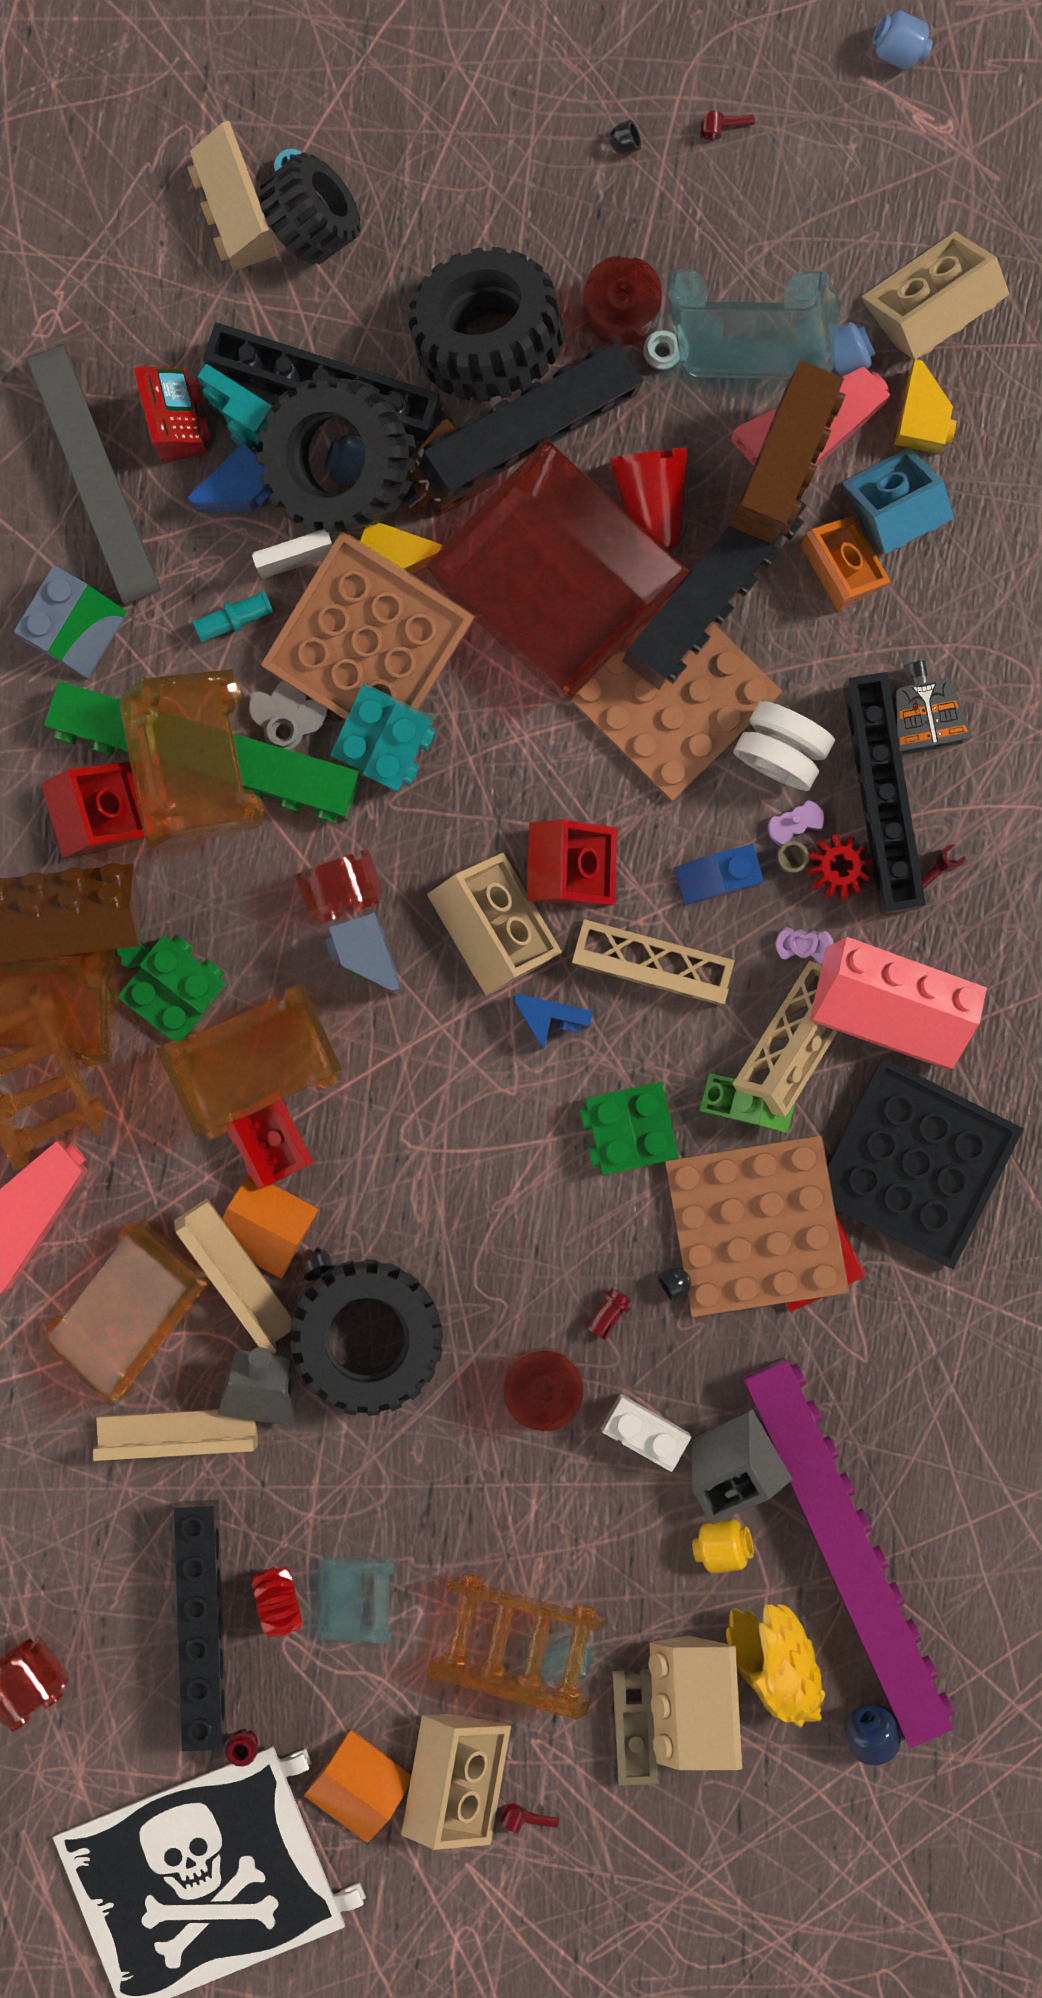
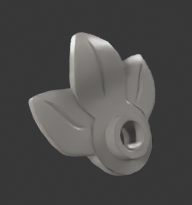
[249,680,328,751]

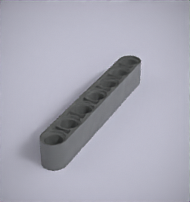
[27,344,161,605]

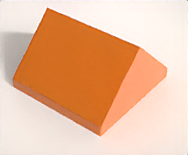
[800,516,891,612]
[222,1175,320,1279]
[303,1729,412,1843]

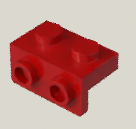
[225,1093,314,1189]

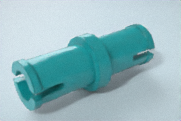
[192,590,273,643]

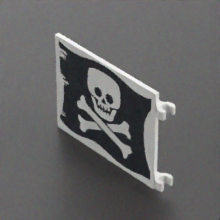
[53,1746,366,1998]

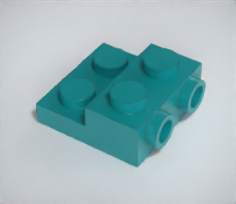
[197,364,273,452]
[330,684,437,791]

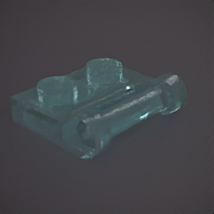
[320,1557,394,1643]

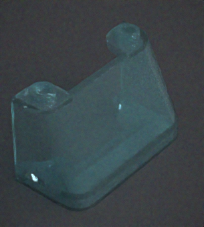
[667,270,841,379]

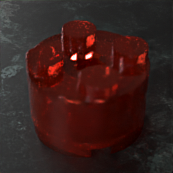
[583,256,662,348]
[294,849,384,925]
[504,1347,584,1431]
[0,1635,69,1732]

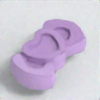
[768,800,825,846]
[775,927,834,964]

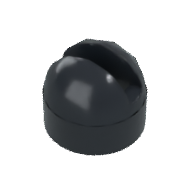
[610,119,641,154]
[300,1247,334,1281]
[658,1268,691,1302]

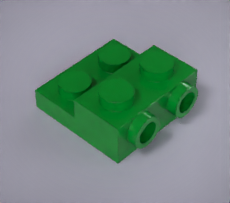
[117,934,229,1046]
[579,1081,679,1175]

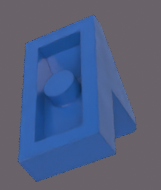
[514,993,593,1050]

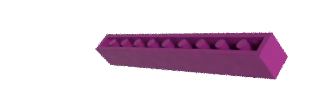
[741,1357,955,1749]

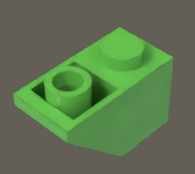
[700,1073,796,1133]

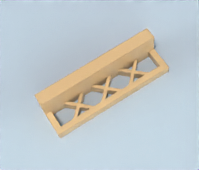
[571,919,735,1006]
[733,961,838,1118]
[174,1198,293,1355]
[93,1409,258,1461]

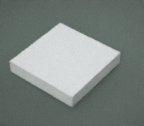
[252,529,332,579]

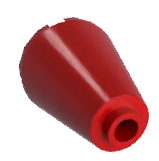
[610,448,688,557]

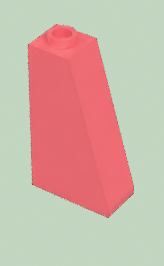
[731,367,890,466]
[0,1141,88,1294]

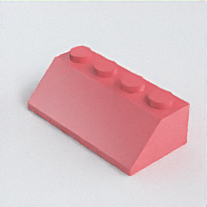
[810,937,987,1070]

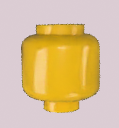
[692,1519,754,1574]

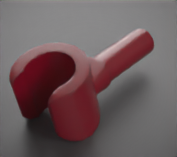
[700,111,755,140]
[922,844,965,889]
[500,1803,559,1833]

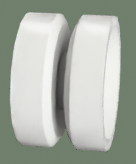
[733,701,835,791]

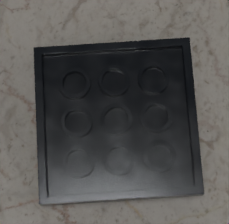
[827,1057,1024,1270]

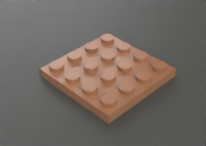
[261,532,476,720]
[562,582,783,803]
[665,1135,849,1317]

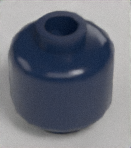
[844,1704,901,1766]

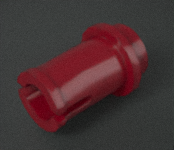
[585,1287,632,1340]
[225,1729,258,1767]

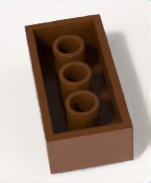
[730,360,846,544]
[0,863,142,963]

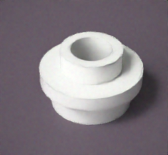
[643,330,682,370]

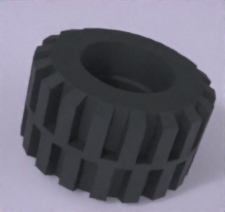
[259,153,361,265]

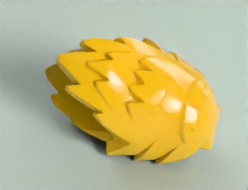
[726,1604,825,1727]

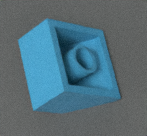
[841,447,954,554]

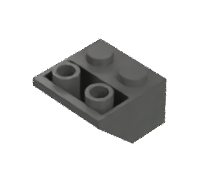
[692,1410,793,1524]

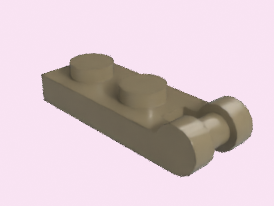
[612,1669,659,1786]

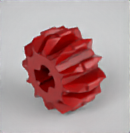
[806,834,873,901]
[252,1566,303,1638]

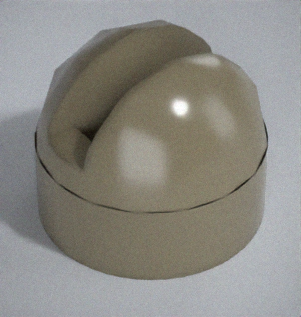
[776,841,809,873]

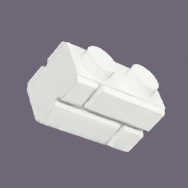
[601,1394,691,1472]

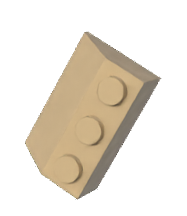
[187,121,276,271]
[861,232,1010,360]
[427,852,562,996]
[648,1635,742,1770]
[401,1714,511,1850]

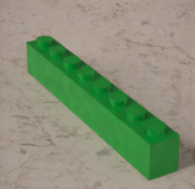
[44,681,361,824]

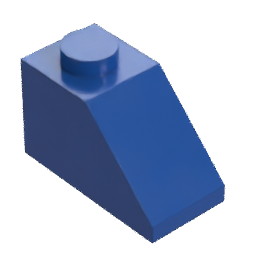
[188,443,274,512]
[675,844,764,906]

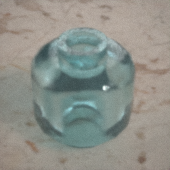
[533,1627,595,1687]

